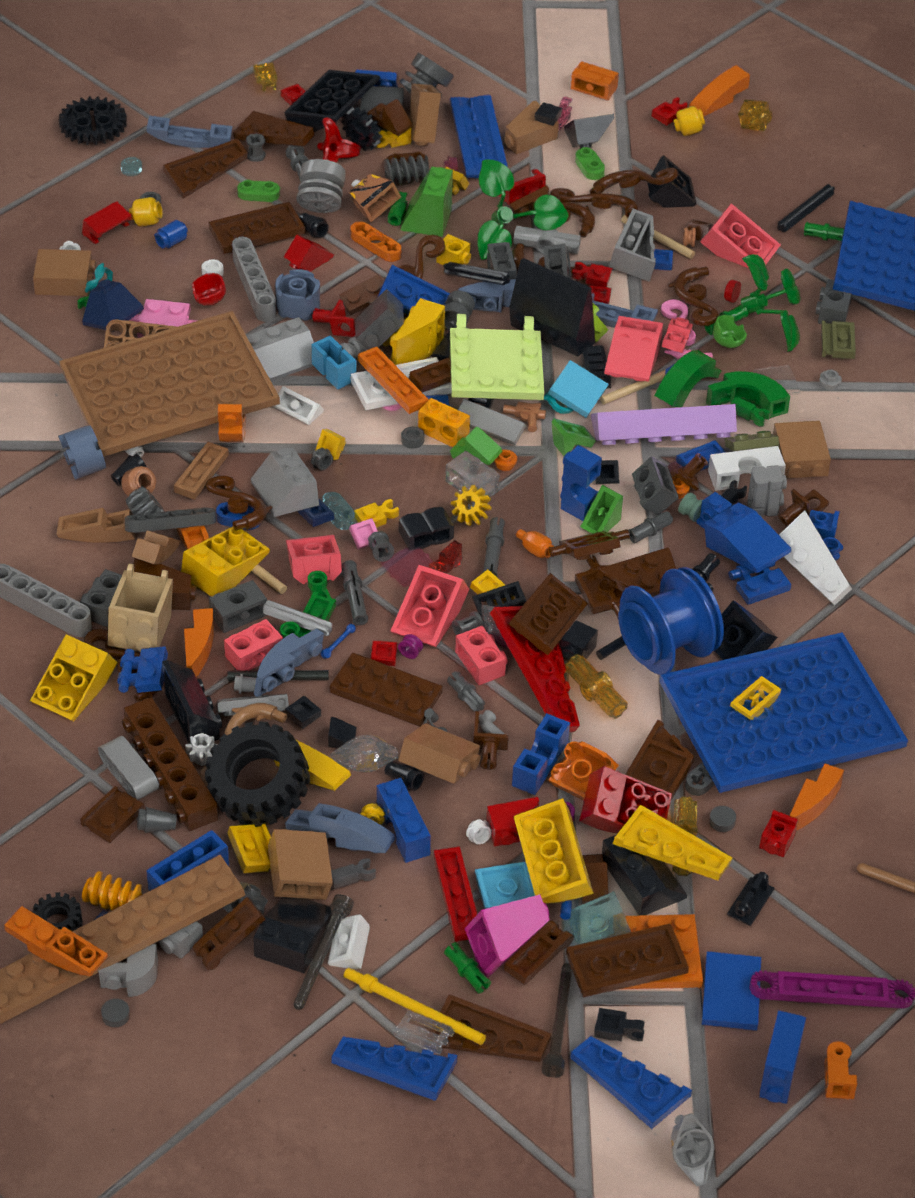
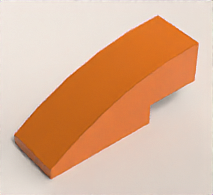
[689,65,750,117]
[184,608,214,677]
[789,764,844,831]

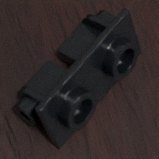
[727,872,775,926]

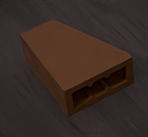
[134,558,196,610]

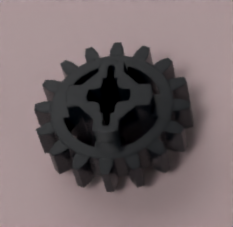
[341,107,382,151]

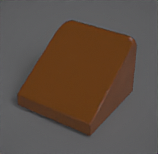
[687,219,713,241]

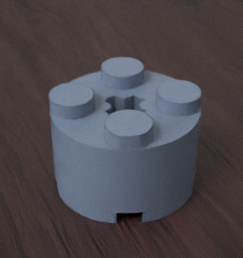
[275,269,320,321]
[58,425,106,480]

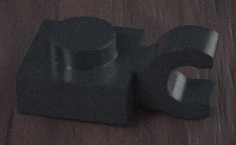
[594,1008,645,1041]

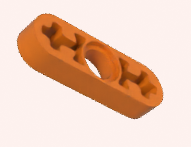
[350,222,401,262]

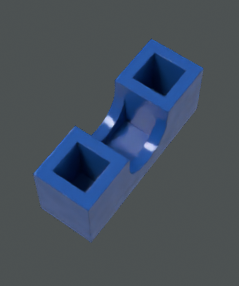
[560,445,602,521]
[512,713,570,795]
[376,778,431,863]

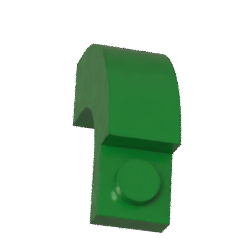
[654,350,722,407]
[706,371,790,418]

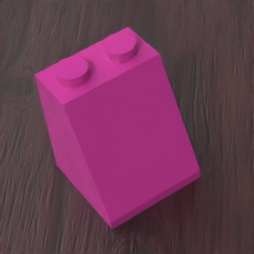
[465,895,550,978]

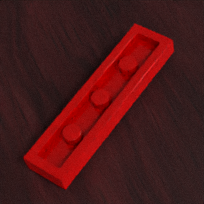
[433,846,477,942]

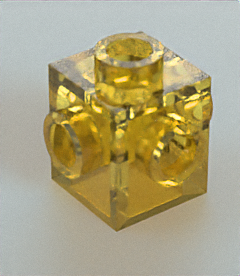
[738,99,772,131]

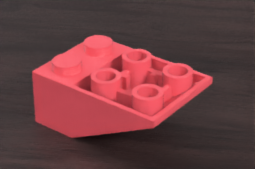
[604,316,663,382]

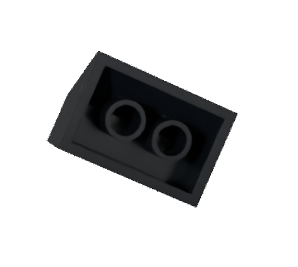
[162,660,222,744]
[602,835,687,915]

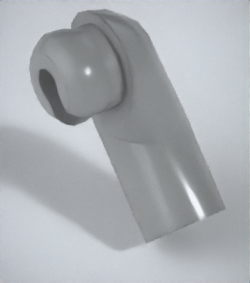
[479,710,505,734]

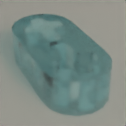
[322,492,355,530]

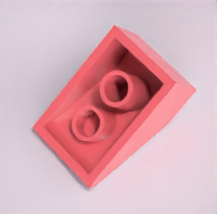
[700,203,781,268]
[391,565,469,647]

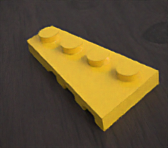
[613,805,733,881]

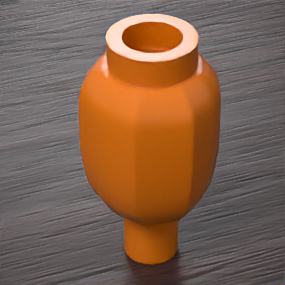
[516,529,554,558]

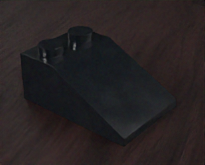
[253,897,337,974]

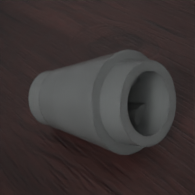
[137,807,176,833]

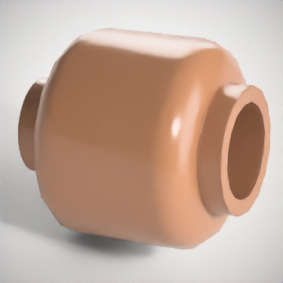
[121,466,156,496]

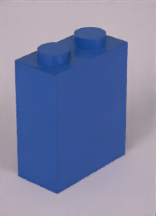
[759,1010,806,1104]

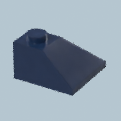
[82,280,144,332]

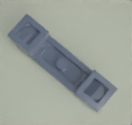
[146,116,232,148]
[592,293,658,328]

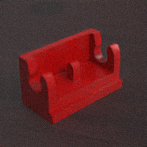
[499,169,546,206]
[82,201,132,244]

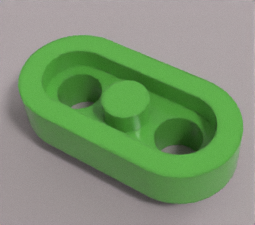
[575,147,605,180]
[237,180,280,202]

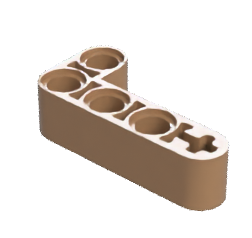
[104,319,177,348]

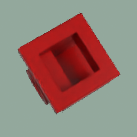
[759,810,798,858]

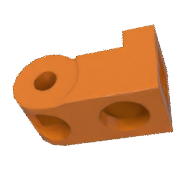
[824,1041,857,1099]

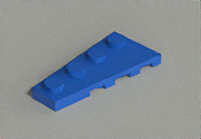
[331,1036,458,1101]
[570,1036,692,1129]

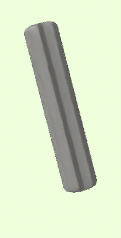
[263,600,333,636]

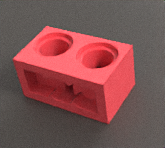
[224,619,283,671]
[455,626,508,685]

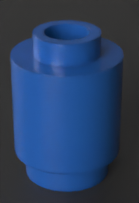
[154,220,188,249]

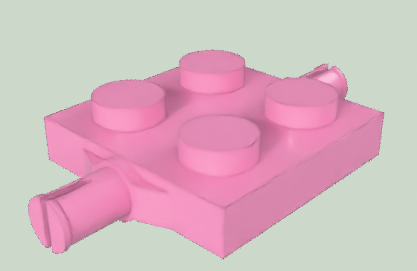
[129,299,198,338]

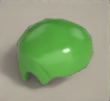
[713,315,747,348]

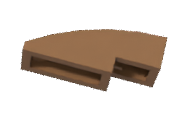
[57,508,135,543]
[132,530,181,564]

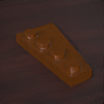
[233,110,315,146]
[163,138,248,199]
[426,994,552,1062]

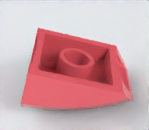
[286,535,342,585]

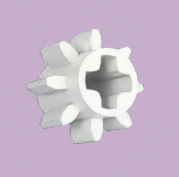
[185,733,217,766]

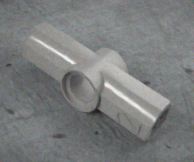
[513,226,581,254]

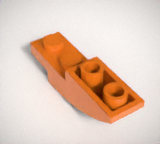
[4,906,108,977]

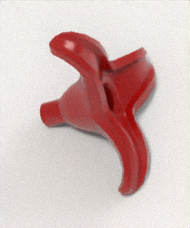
[317,117,361,163]

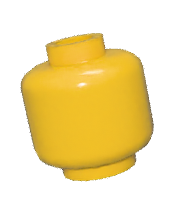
[673,106,705,136]
[129,197,163,227]

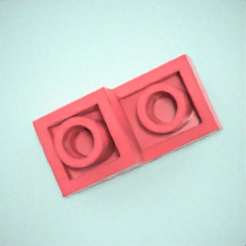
[661,317,693,353]

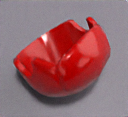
[192,273,226,306]

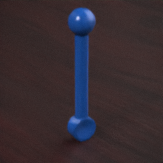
[321,624,356,659]

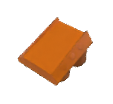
[547,741,619,801]

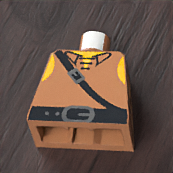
[349,174,401,222]

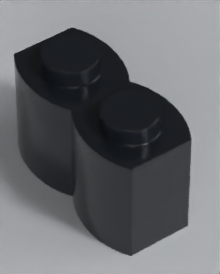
[398,507,454,551]

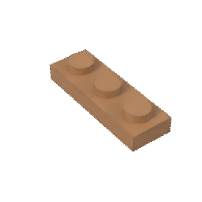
[174,442,229,500]

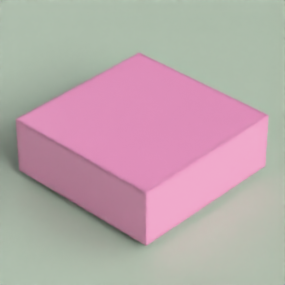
[349,518,378,550]

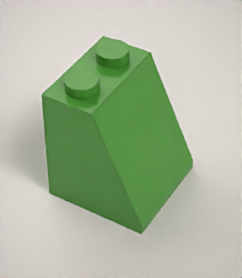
[401,167,453,237]

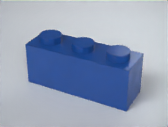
[146,830,229,891]

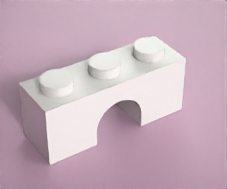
[708,446,786,491]

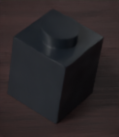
[561,620,598,665]

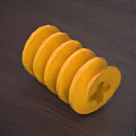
[82,871,143,911]

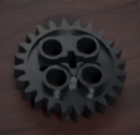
[59,96,127,145]

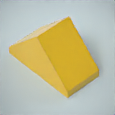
[730,676,782,720]

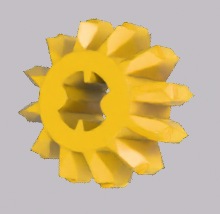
[451,485,492,526]

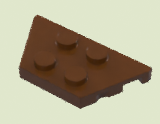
[596,547,676,597]
[625,719,694,801]

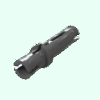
[482,517,505,577]
[341,560,368,626]

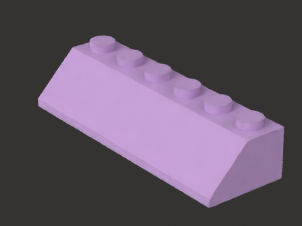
[591,404,737,445]

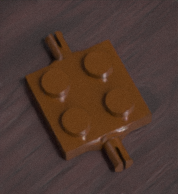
[549,529,630,560]
[575,555,623,619]

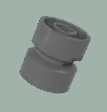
[444,290,475,331]

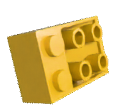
[390,298,445,365]
[181,526,270,597]
[30,634,118,722]

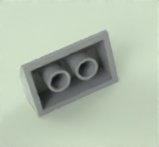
[246,317,314,381]
[251,447,319,517]

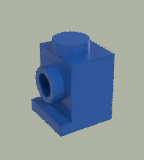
[696,492,733,528]
[809,510,840,540]

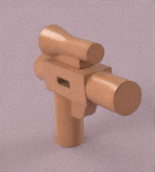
[503,401,546,432]

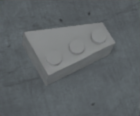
[609,209,656,282]

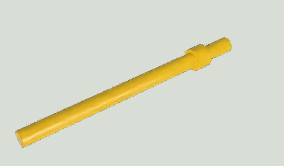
[343,967,486,1045]

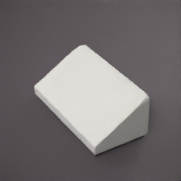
[272,386,324,425]
[328,914,370,969]

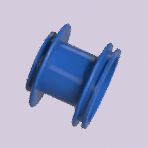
[618,567,724,675]

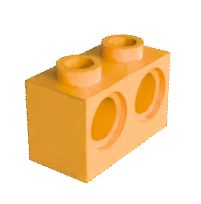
[418,398,470,447]

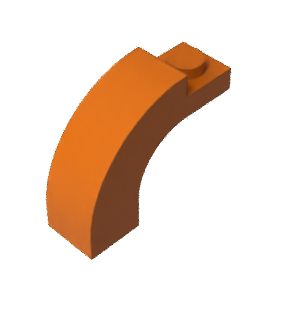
[218,404,246,442]

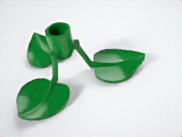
[477,159,568,260]
[741,254,801,352]

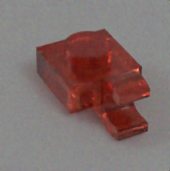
[428,540,463,574]

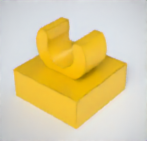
[445,167,469,195]
[315,428,346,460]

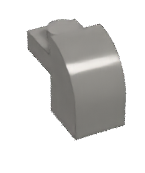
[98,944,158,997]

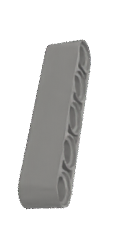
[232,237,276,322]
[0,564,92,637]

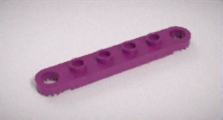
[749,970,915,1009]

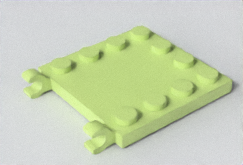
[450,314,544,400]

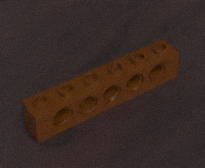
[122,697,218,832]

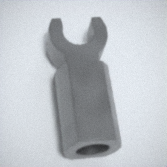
[331,858,376,890]

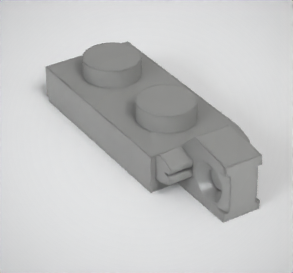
[217,693,289,716]

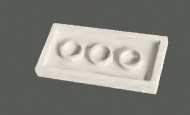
[351,357,451,410]

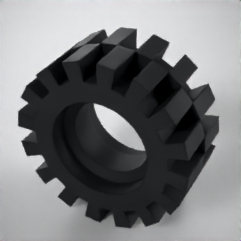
[32,892,83,931]

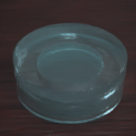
[121,157,142,176]

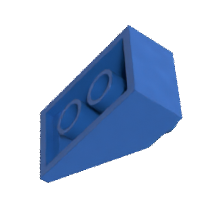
[704,502,791,573]

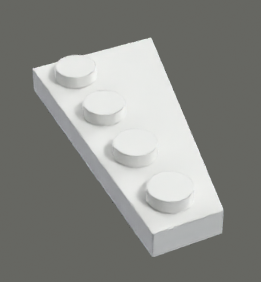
[779,510,852,606]

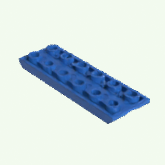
[449,95,508,178]

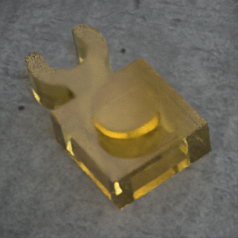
[253,63,277,92]

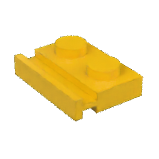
[227,824,271,873]

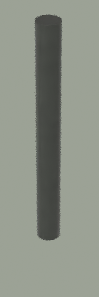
[227,670,329,681]

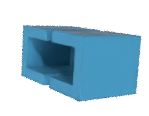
[312,335,356,389]

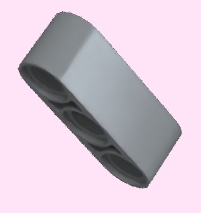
[98,735,159,800]

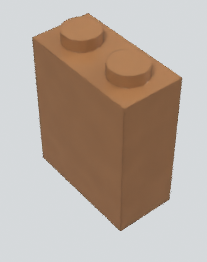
[33,249,96,296]
[773,421,831,478]
[399,723,481,784]
[268,829,333,900]

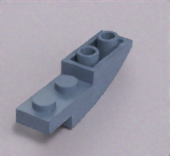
[458,279,516,312]
[254,629,324,697]
[285,803,395,853]

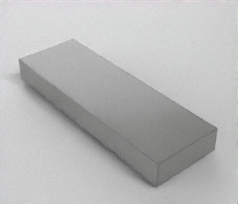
[458,399,526,446]

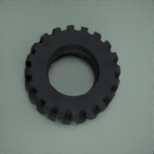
[205,721,310,827]

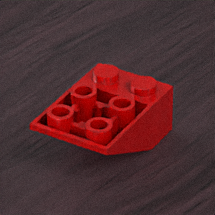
[579,766,672,834]

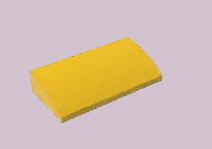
[514,798,593,903]

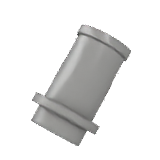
[234,674,256,694]

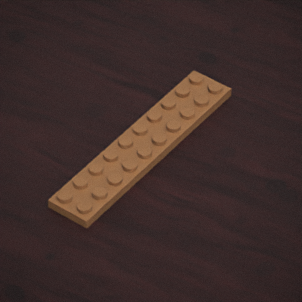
[0,855,245,1024]

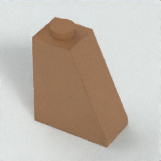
[410,83,441,146]
[504,100,559,155]

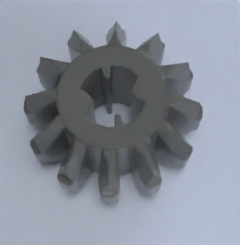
[126,486,165,515]

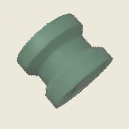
[678,492,702,522]

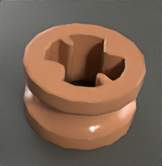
[683,227,696,247]

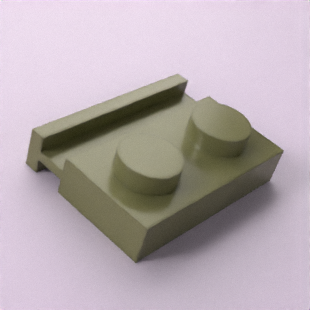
[821,320,856,359]
[725,431,779,451]

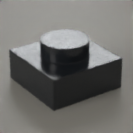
[534,102,562,126]
[285,696,321,729]

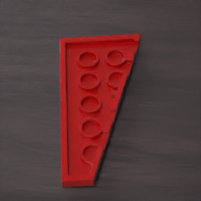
[490,606,580,732]

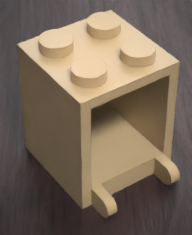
[108,564,173,652]

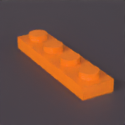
[358,346,429,414]

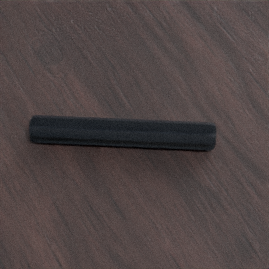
[777,184,835,232]
[443,262,510,286]

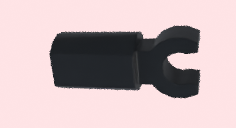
[721,480,747,505]

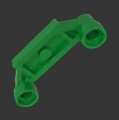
[280,571,336,638]

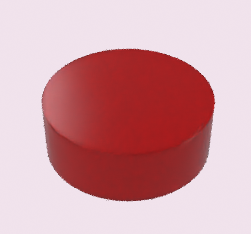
[724,280,741,303]

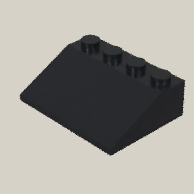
[284,69,380,132]
[509,258,596,356]

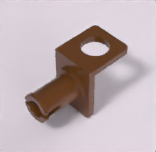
[668,453,708,491]
[778,489,829,527]
[473,711,509,770]

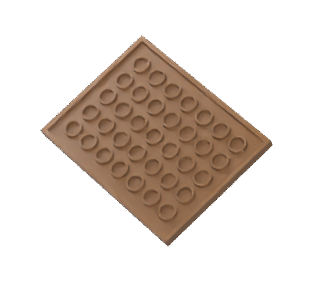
[59,311,280,457]

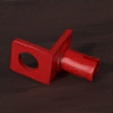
[312,300,356,337]

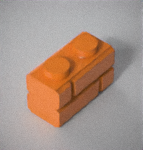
[571,61,619,100]

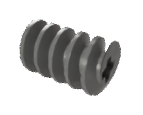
[384,155,429,184]

